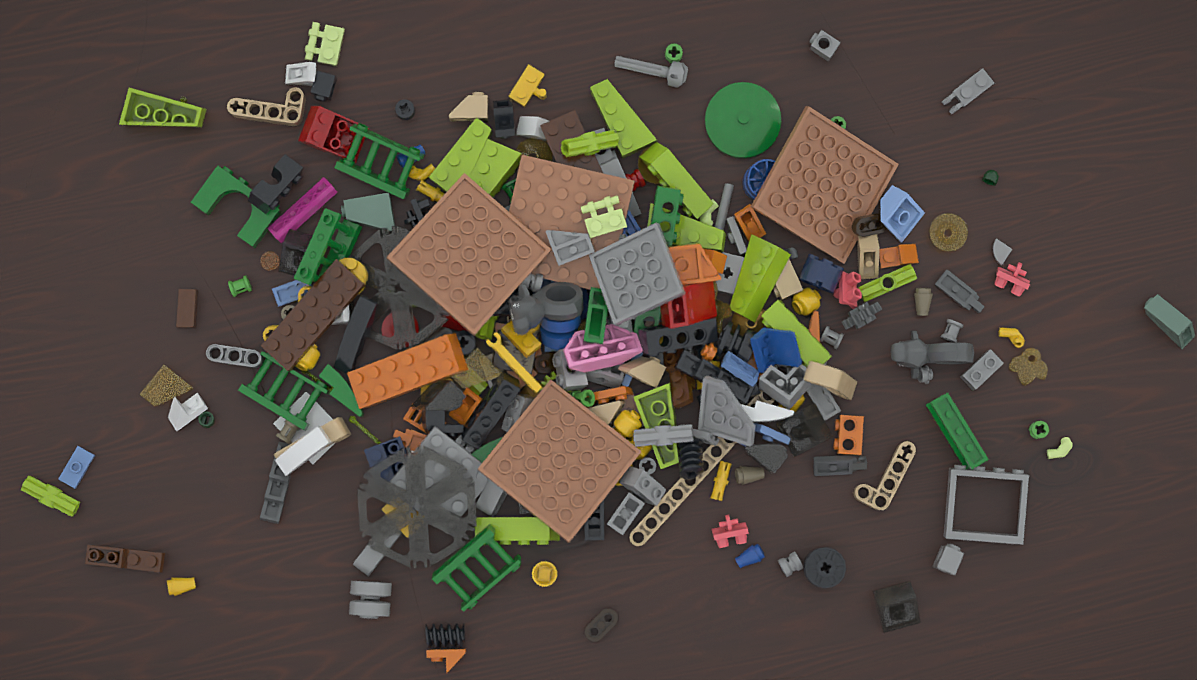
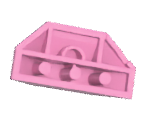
[563,324,643,373]

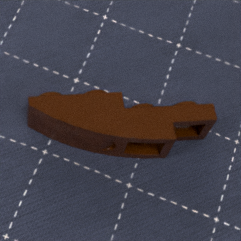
[663,334,696,409]
[85,545,165,572]

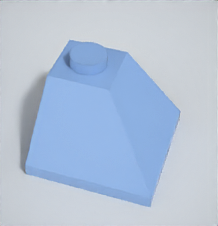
[880,185,925,243]

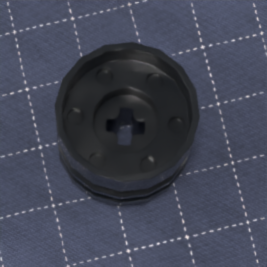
[714,321,757,363]
[803,547,846,588]

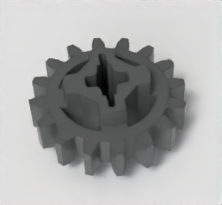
[842,302,882,329]

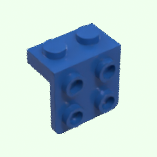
[750,328,802,373]

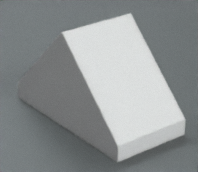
[516,116,549,141]

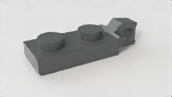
[934,270,985,313]
[813,455,867,476]

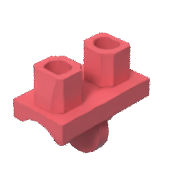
[995,262,1030,297]
[834,272,862,309]
[712,515,749,548]

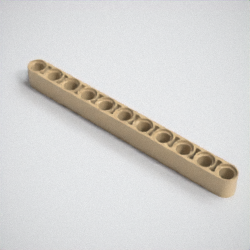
[629,390,775,546]

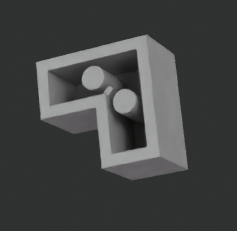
[759,364,813,410]

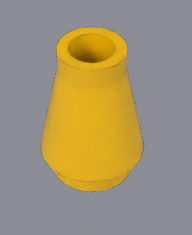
[167,577,196,596]

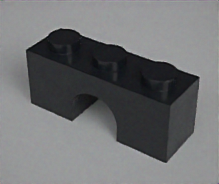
[248,154,303,214]

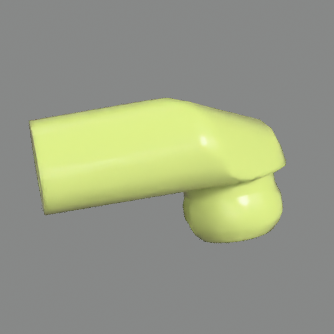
[700,199,719,226]
[1047,437,1073,459]

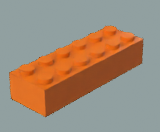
[347,333,469,409]

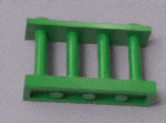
[335,123,425,199]
[293,208,362,285]
[238,351,330,431]
[926,393,989,470]
[432,524,521,612]

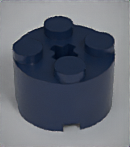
[799,254,844,293]

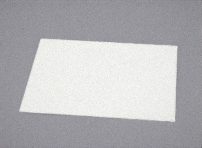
[273,392,335,465]

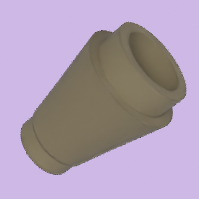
[914,288,933,316]
[735,466,764,485]

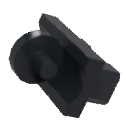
[404,198,431,228]

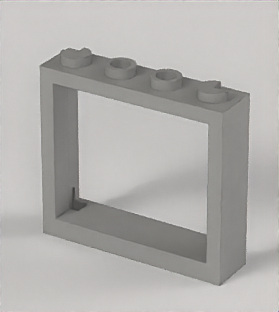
[944,465,1029,544]

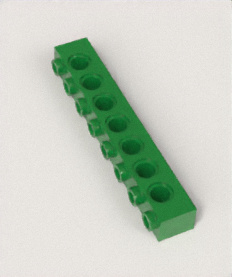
[633,185,684,338]

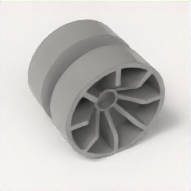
[349,581,392,619]

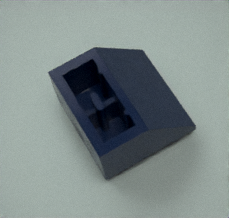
[364,436,408,487]

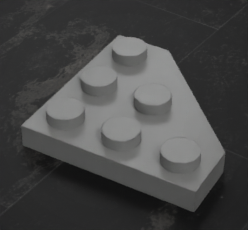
[698,376,755,446]

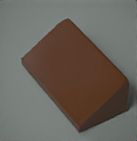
[176,289,198,328]

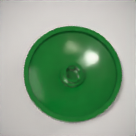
[705,82,781,159]

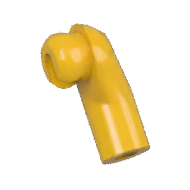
[409,164,435,181]
[998,327,1025,348]

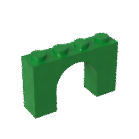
[191,165,282,248]

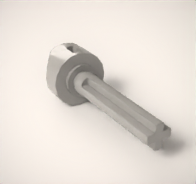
[614,56,688,88]

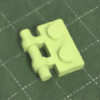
[305,22,345,67]
[581,195,627,238]

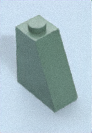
[341,193,396,233]
[1144,294,1195,349]

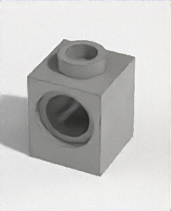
[809,30,841,62]

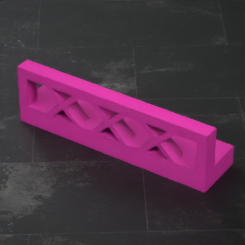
[267,177,337,243]

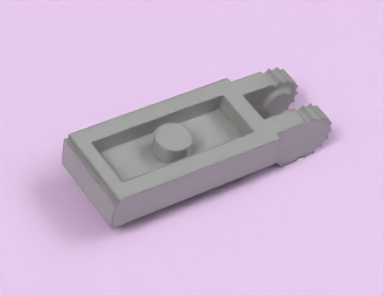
[942,68,994,114]

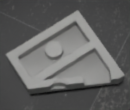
[545,230,595,266]

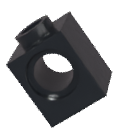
[311,71,337,102]

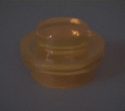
[260,251,280,271]

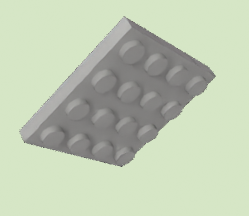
[589,223,685,326]
[386,426,488,534]

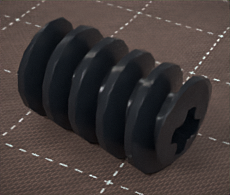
[456,330,477,357]
[678,438,703,479]
[425,623,465,648]

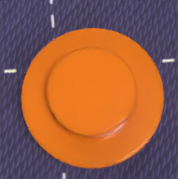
[701,343,717,362]

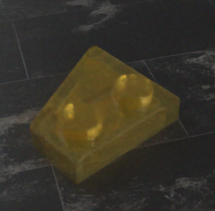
[451,348,501,389]
[140,365,193,407]

